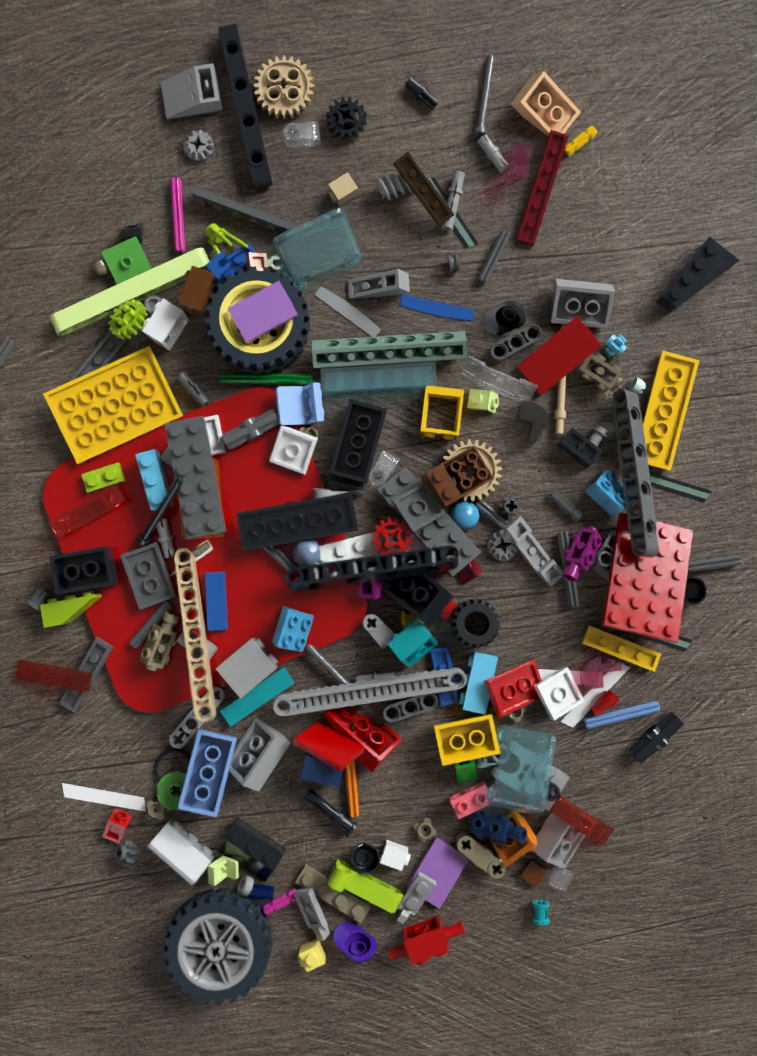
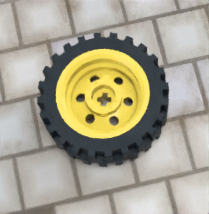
[204,266,310,375]

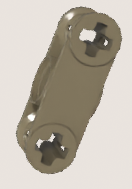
[456,832,506,879]

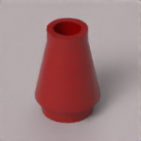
[590,689,620,716]

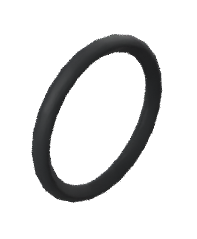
[154,748,191,789]

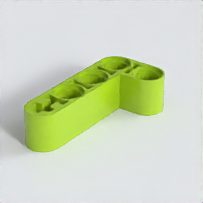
[327,859,404,913]

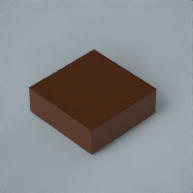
[520,859,547,888]

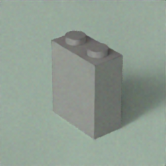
[216,637,278,699]

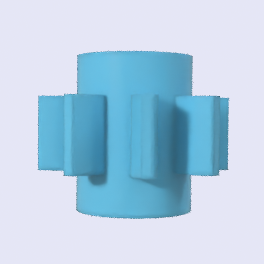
[603,334,627,358]

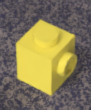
[298,938,326,972]

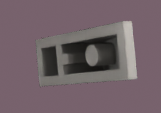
[348,269,410,299]

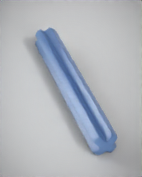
[584,701,660,729]

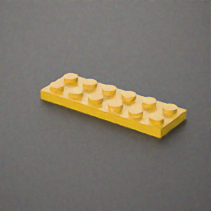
[642,351,700,471]

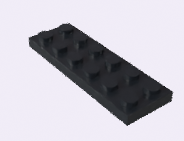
[236,492,359,551]

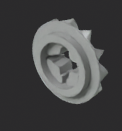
[183,130,214,161]
[488,530,518,561]

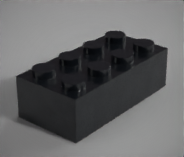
[329,399,387,485]

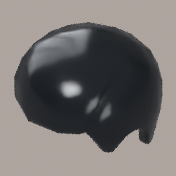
[683,576,707,606]
[350,843,381,874]

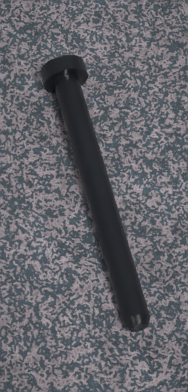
[136,477,183,546]

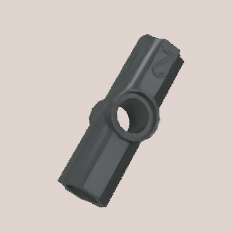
[222,409,280,450]

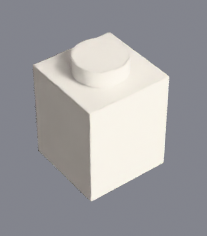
[380,840,411,871]

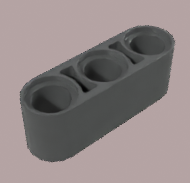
[489,324,542,363]
[383,693,438,723]

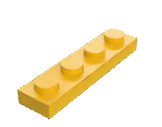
[581,625,661,672]

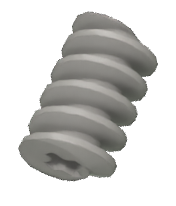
[377,173,412,201]

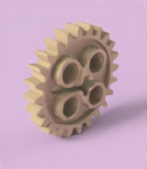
[253,55,315,119]
[441,439,502,502]

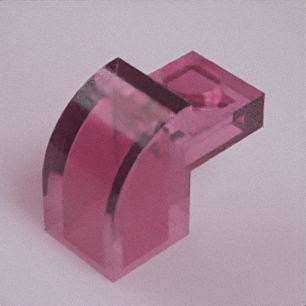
[508,142,532,179]
[580,656,622,689]

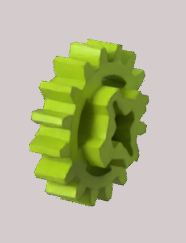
[108,299,148,340]

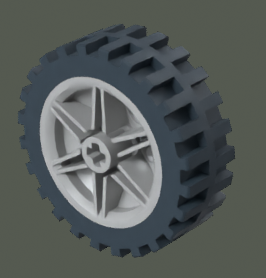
[163,888,273,1006]

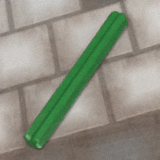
[218,373,313,385]

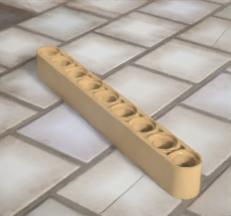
[174,548,216,722]

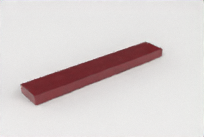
[516,130,569,246]

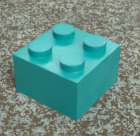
[388,619,439,669]

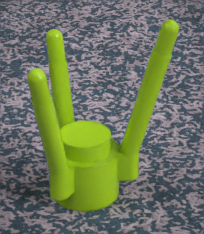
[205,223,248,254]

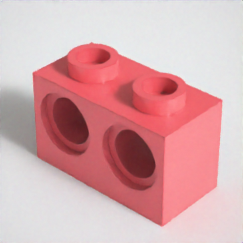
[449,780,494,819]

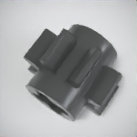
[498,495,523,519]
[115,841,140,867]

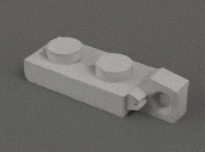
[397,871,436,924]
[294,888,330,941]

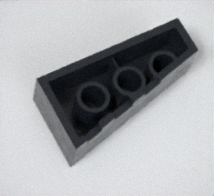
[656,237,740,313]

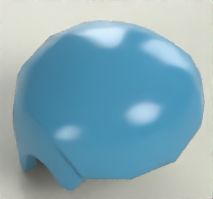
[449,501,479,532]

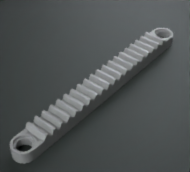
[273,668,467,716]

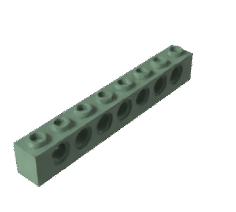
[312,331,467,368]

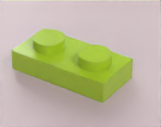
[81,463,125,493]

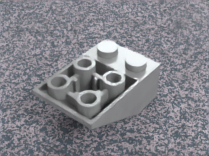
[161,64,222,119]

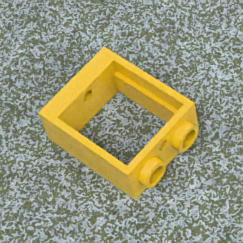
[420,385,464,440]

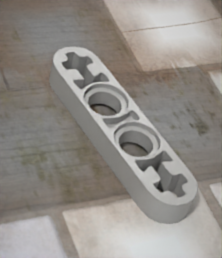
[169,687,226,749]

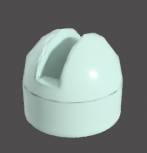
[629,377,646,394]

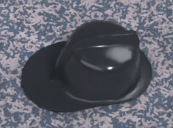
[482,300,526,335]

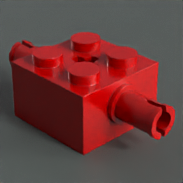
[388,915,465,965]

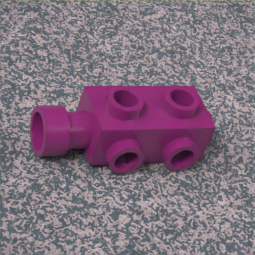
[562,526,603,582]

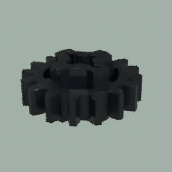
[326,97,367,140]

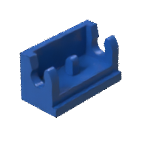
[206,251,235,285]

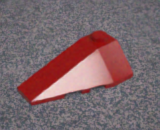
[321,706,402,773]

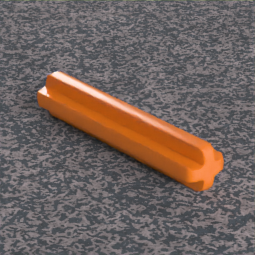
[345,760,359,817]

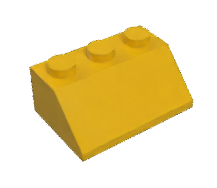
[434,714,500,766]

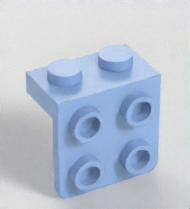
[275,383,324,425]

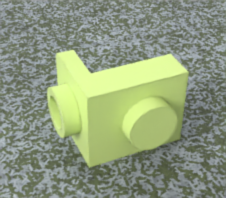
[467,389,499,413]
[208,855,239,886]

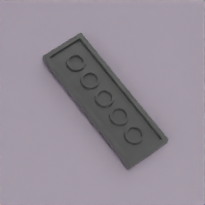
[165,416,227,539]
[376,467,481,578]

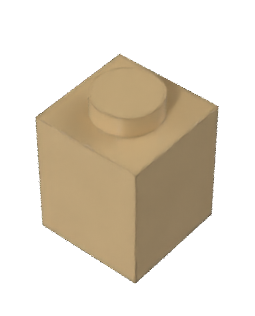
[328,172,358,206]

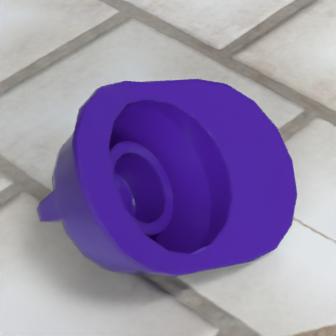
[333,922,377,963]

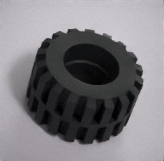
[451,599,501,648]

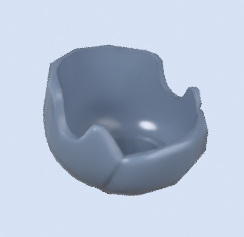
[293,539,321,567]

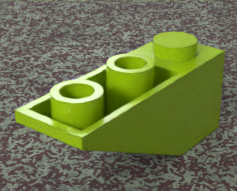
[40,591,102,628]

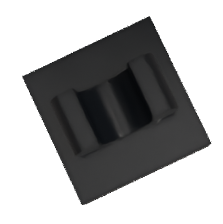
[122,223,145,244]

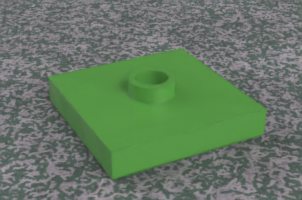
[101,236,152,285]

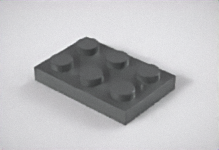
[120,542,178,610]

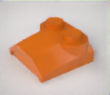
[489,811,537,867]

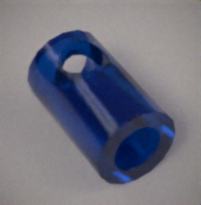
[249,884,275,901]

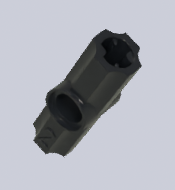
[629,712,684,764]

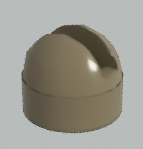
[92,259,109,275]

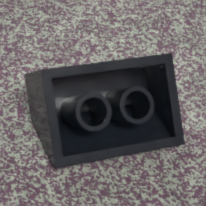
[217,817,286,882]

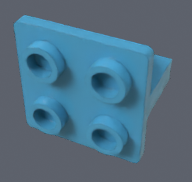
[585,469,626,518]
[272,606,314,652]

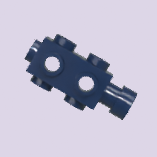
[469,811,527,845]

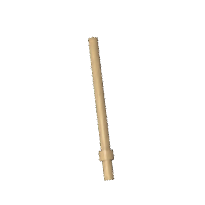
[554,324,566,434]

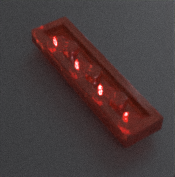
[15,659,92,692]

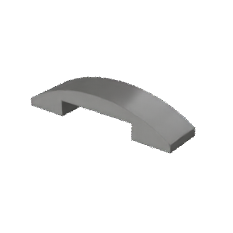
[505,516,563,587]

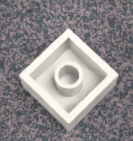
[142,298,190,351]

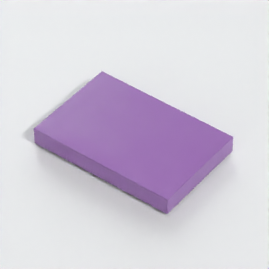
[227,281,298,343]
[406,837,469,909]

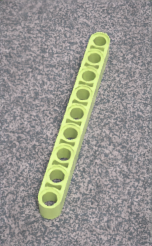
[50,248,209,336]

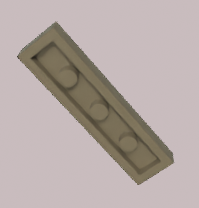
[295,864,371,923]

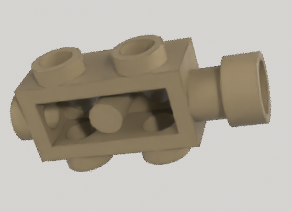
[579,353,624,392]
[139,612,180,671]

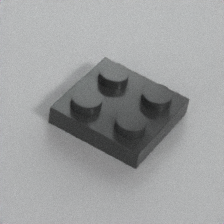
[392,481,446,534]

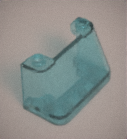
[273,208,363,290]
[486,726,556,815]

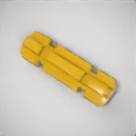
[564,126,597,156]

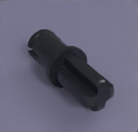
[405,77,439,109]

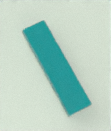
[220,667,295,727]

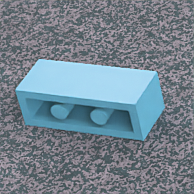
[135,449,174,512]
[459,651,498,715]

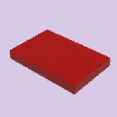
[484,659,542,718]
[293,721,364,772]

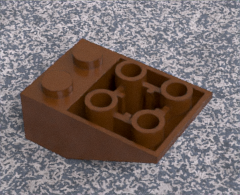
[177,265,216,316]
[421,445,494,509]

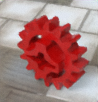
[371,517,413,555]

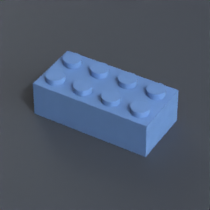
[178,728,237,817]

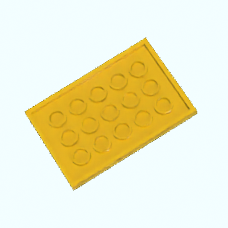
[43,346,183,464]

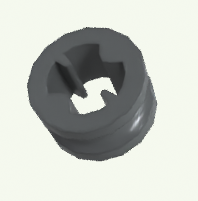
[447,254,460,272]

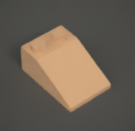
[510,71,581,137]

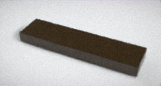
[392,151,454,227]

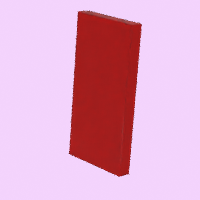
[517,316,602,396]

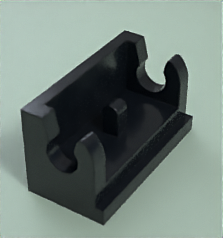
[557,427,602,468]

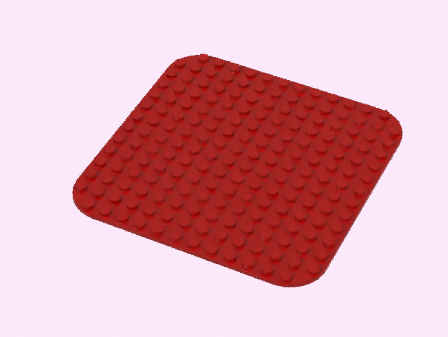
[43,387,368,713]

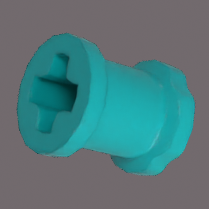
[532,900,550,925]

